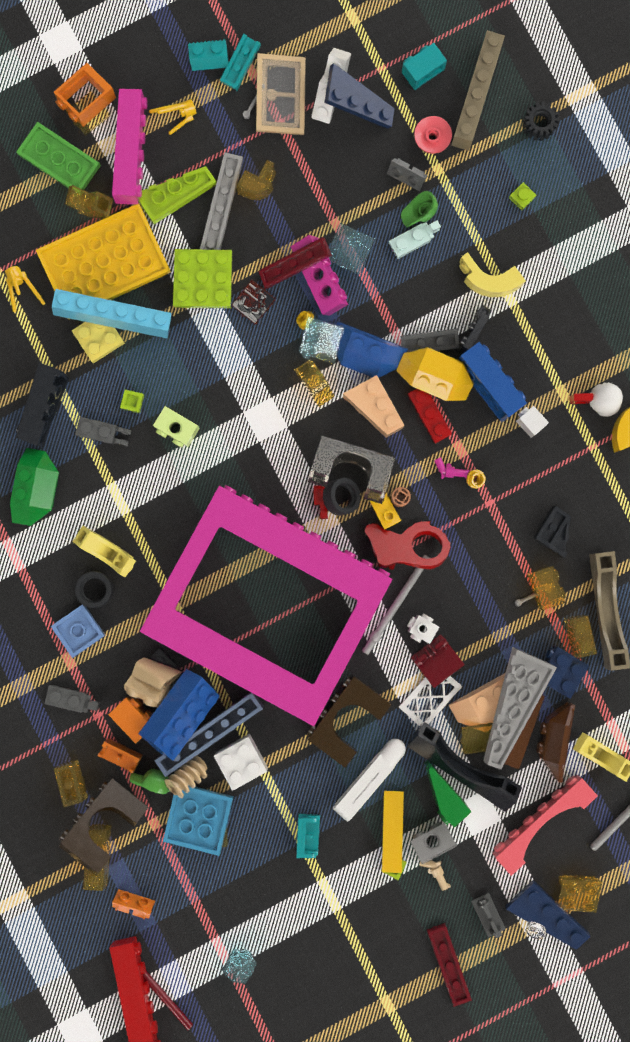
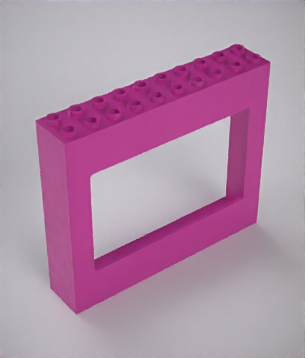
[140,485,392,726]

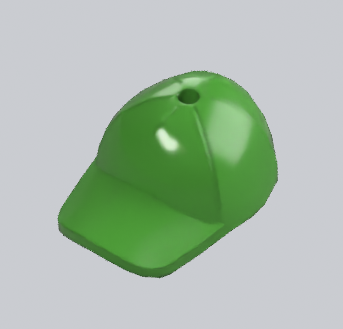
[401,191,438,227]
[130,769,170,794]

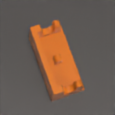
[98,738,143,773]

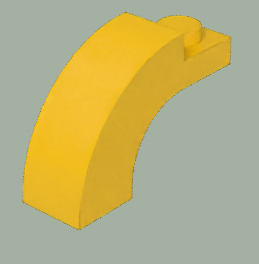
[612,407,630,453]

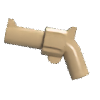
[420,860,451,891]

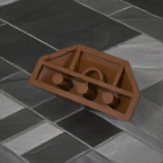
[537,702,575,783]

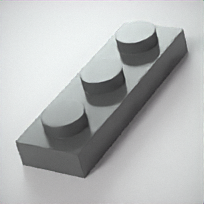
[400,328,459,352]

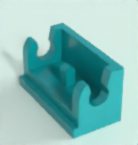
[296,814,320,858]

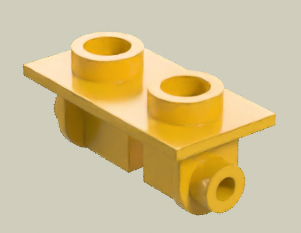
[367,487,401,530]

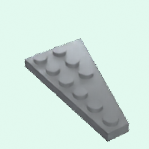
[483,647,557,769]

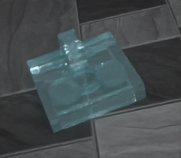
[329,223,375,275]

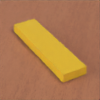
[382,791,404,873]

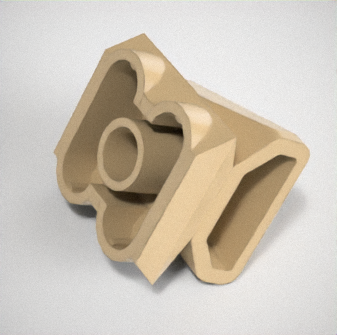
[124,657,181,708]

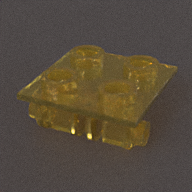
[558,875,602,912]

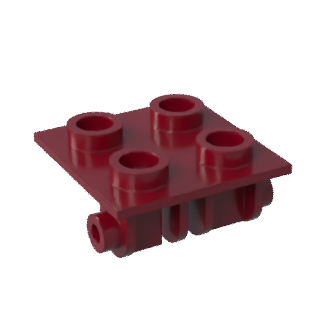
[411,634,465,688]

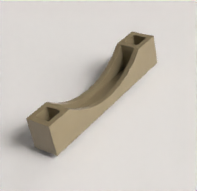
[451,30,505,151]
[589,551,630,671]

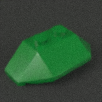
[10,448,59,526]

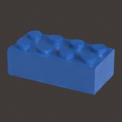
[458,342,527,423]
[138,669,220,761]

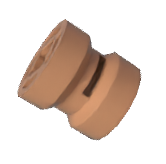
[390,487,411,507]

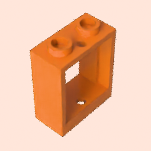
[54,63,116,127]

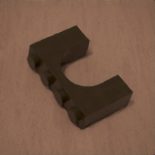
[307,675,392,768]
[59,779,149,876]

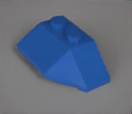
[331,321,408,378]

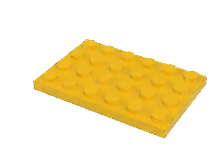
[36,203,171,320]

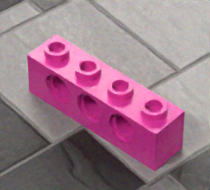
[290,235,348,316]

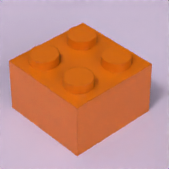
[108,696,154,744]

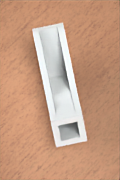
[312,48,351,124]

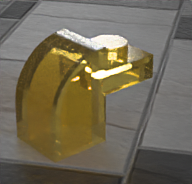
[237,160,276,200]
[65,185,113,218]
[295,360,335,407]

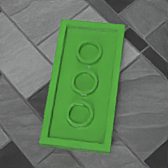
[16,122,101,196]

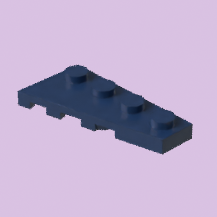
[505,880,590,950]

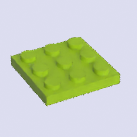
[173,249,232,308]

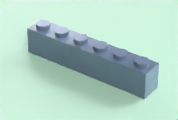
[154,692,264,777]

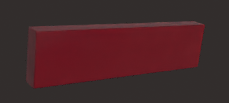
[258,237,332,289]
[427,923,472,1007]

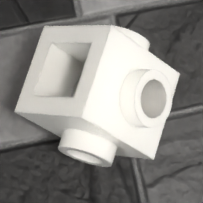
[407,614,439,644]

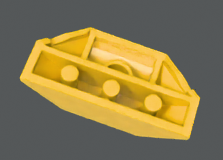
[396,347,474,401]

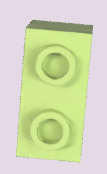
[153,406,200,448]

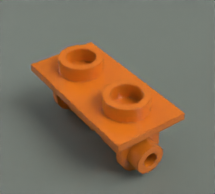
[112,889,155,919]

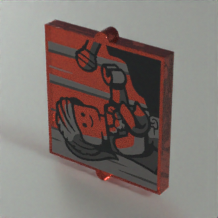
[231,280,276,325]

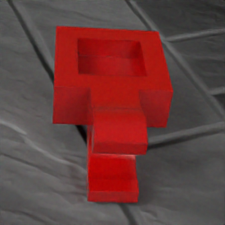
[314,485,328,519]

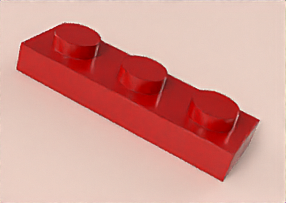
[407,389,452,444]

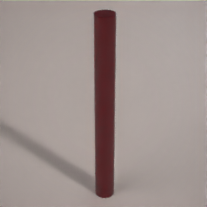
[143,971,193,1030]

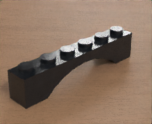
[407,722,522,812]

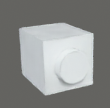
[516,406,549,438]

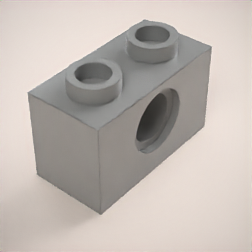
[410,822,457,864]

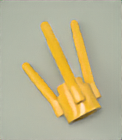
[149,99,197,135]
[5,266,45,312]

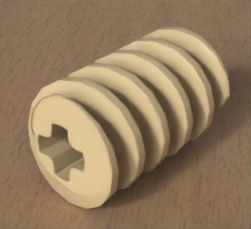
[164,756,207,799]

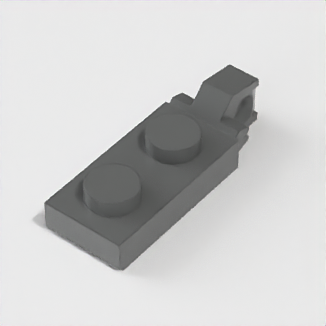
[44,684,101,713]

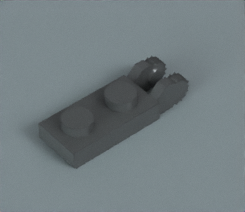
[75,417,131,446]

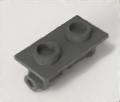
[387,158,428,191]
[471,893,506,938]

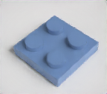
[51,604,106,658]

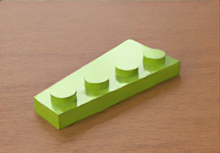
[139,166,217,225]

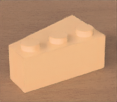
[342,375,405,438]

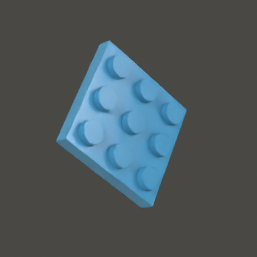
[163,786,234,856]

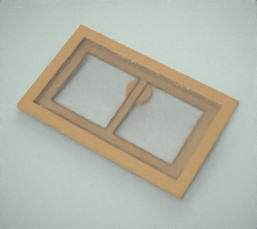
[256,53,306,135]

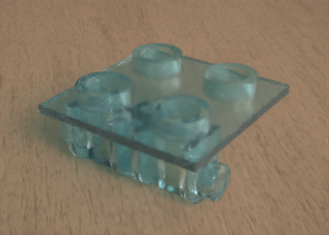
[299,316,345,364]

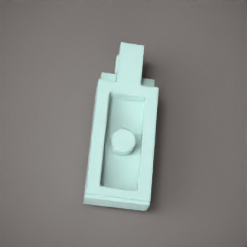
[389,220,441,259]

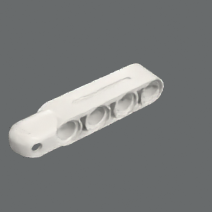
[332,739,406,822]

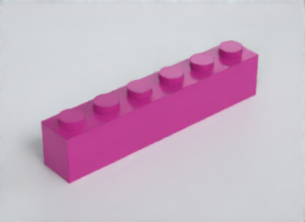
[112,89,147,204]

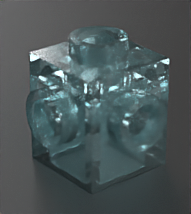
[222,949,257,984]

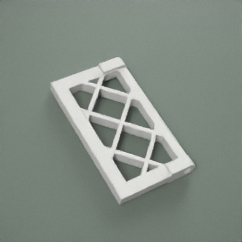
[399,676,462,726]

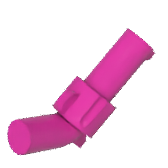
[434,457,470,479]

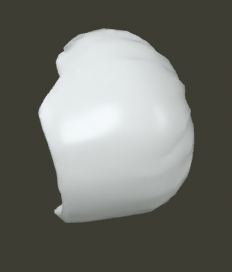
[590,382,623,417]

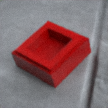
[569,393,593,404]

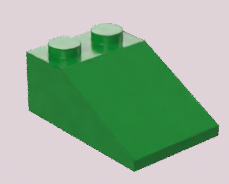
[425,760,472,828]

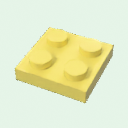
[72,322,125,363]

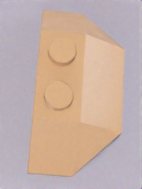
[448,673,505,731]

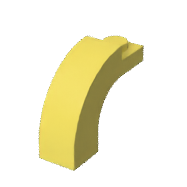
[459,253,526,297]
[72,526,136,577]

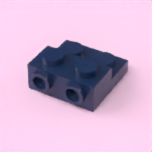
[545,646,589,699]

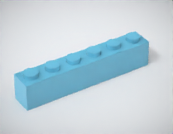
[52,289,172,338]

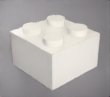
[214,734,268,791]

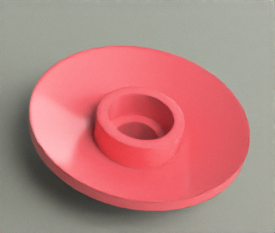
[414,116,452,154]

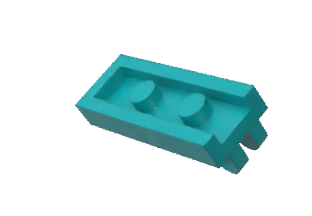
[220,34,261,91]

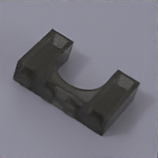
[308,436,395,504]

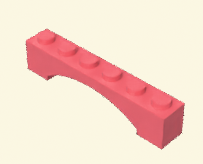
[492,775,598,876]

